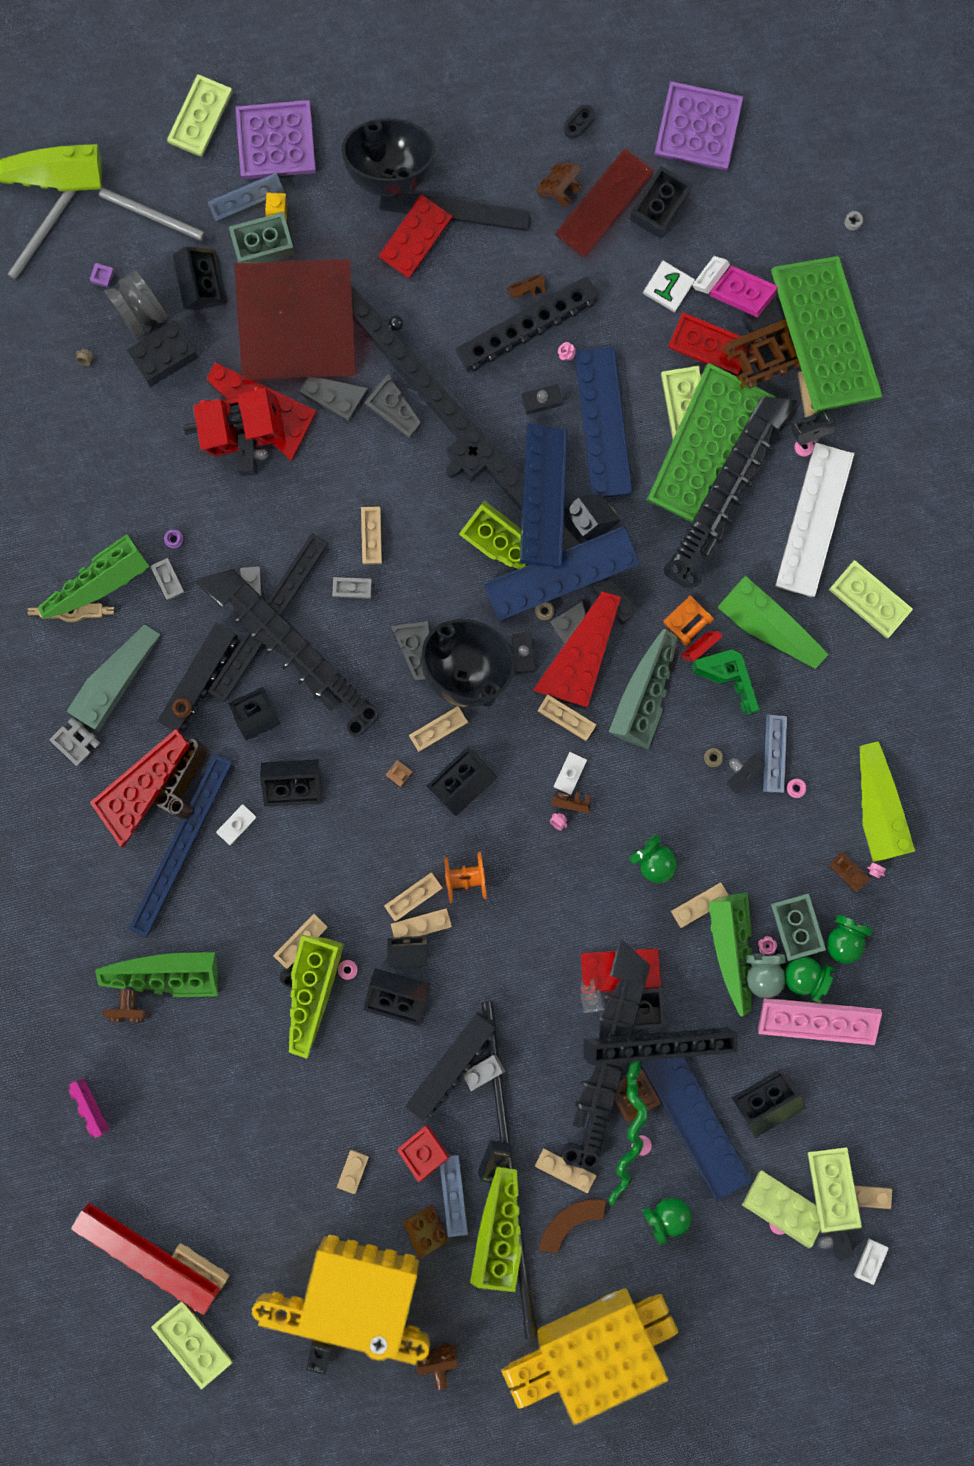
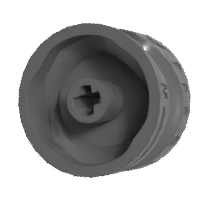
[104,270,168,340]

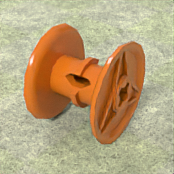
[444,852,487,904]

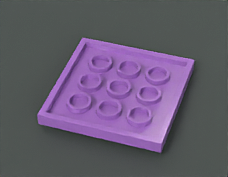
[654,81,743,171]
[236,100,316,180]

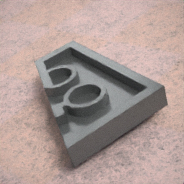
[365,374,421,439]
[300,376,368,422]

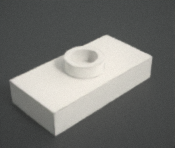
[692,256,730,293]
[554,752,587,795]
[216,804,257,846]
[854,1239,888,1285]

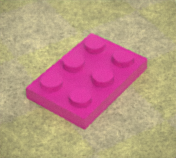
[710,266,778,317]
[69,1078,109,1138]

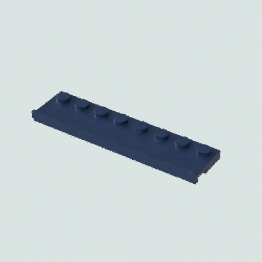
[575,346,632,498]
[519,423,567,569]
[484,526,640,621]
[640,1057,752,1202]

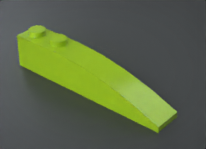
[0,144,102,191]
[459,501,529,569]
[859,741,915,862]
[289,935,344,1058]
[470,1167,521,1292]

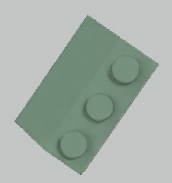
[229,212,295,270]
[771,893,826,961]

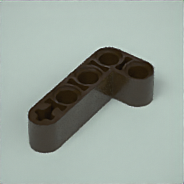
[154,739,207,819]

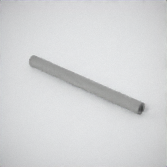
[99,188,205,241]
[8,191,76,280]

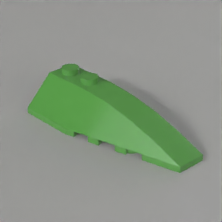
[717,576,828,669]
[709,893,752,1016]
[95,952,218,997]

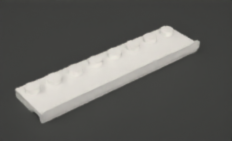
[775,443,854,597]

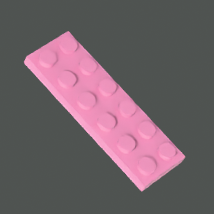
[758,998,882,1045]

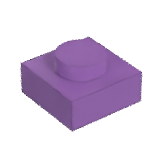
[90,263,114,288]

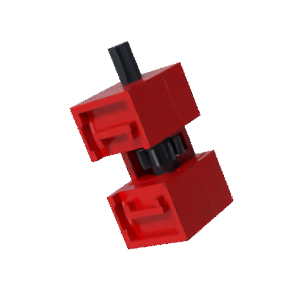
[183,387,285,457]

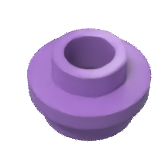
[164,529,183,549]

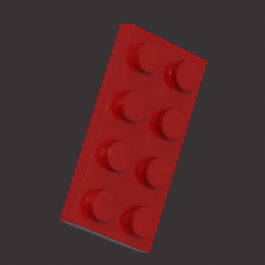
[378,195,452,279]
[668,313,750,377]
[581,949,661,992]

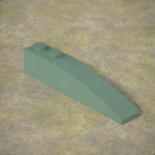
[66,625,161,732]
[609,629,677,749]

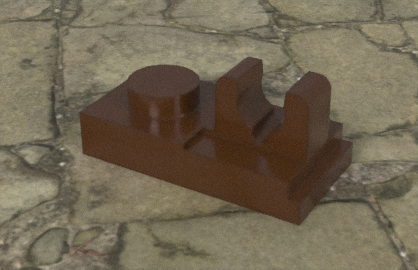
[506,274,546,298]
[551,791,590,814]
[828,852,870,893]

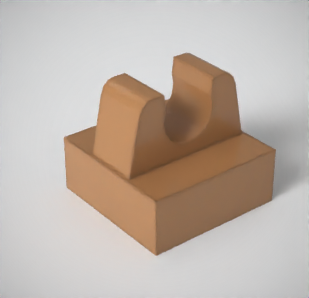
[386,760,412,787]

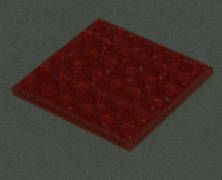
[234,259,355,380]

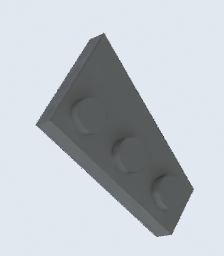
[550,602,585,645]
[391,621,430,681]

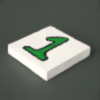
[643,261,695,312]

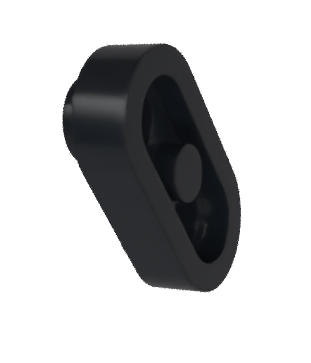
[564,104,595,139]

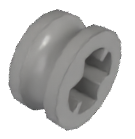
[845,211,863,231]

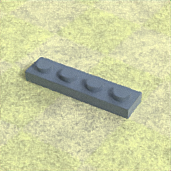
[208,173,284,221]
[763,715,787,793]
[440,1154,468,1237]

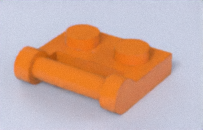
[663,595,714,646]

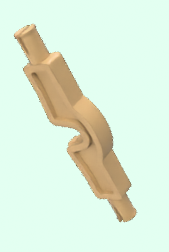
[28,604,115,623]

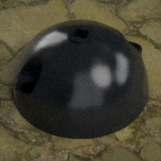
[342,118,435,197]
[421,619,515,707]

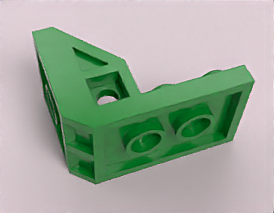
[691,649,759,716]

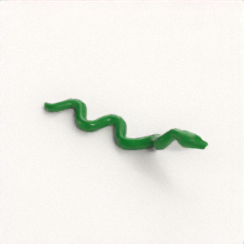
[609,1061,648,1206]

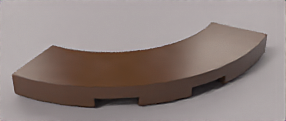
[539,1199,606,1253]

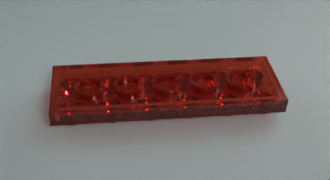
[555,148,654,258]

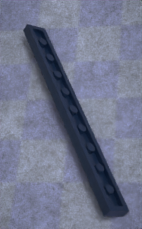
[129,754,233,937]

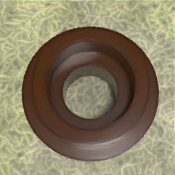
[172,698,192,718]

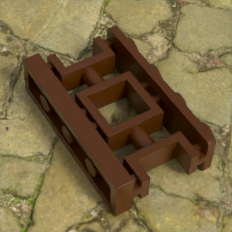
[721,319,801,389]

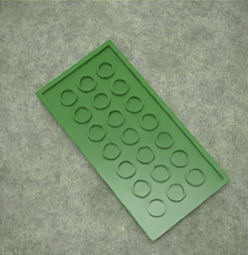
[771,256,882,412]
[647,363,775,522]

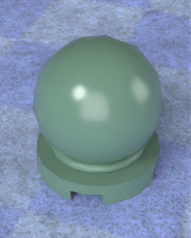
[746,954,786,998]

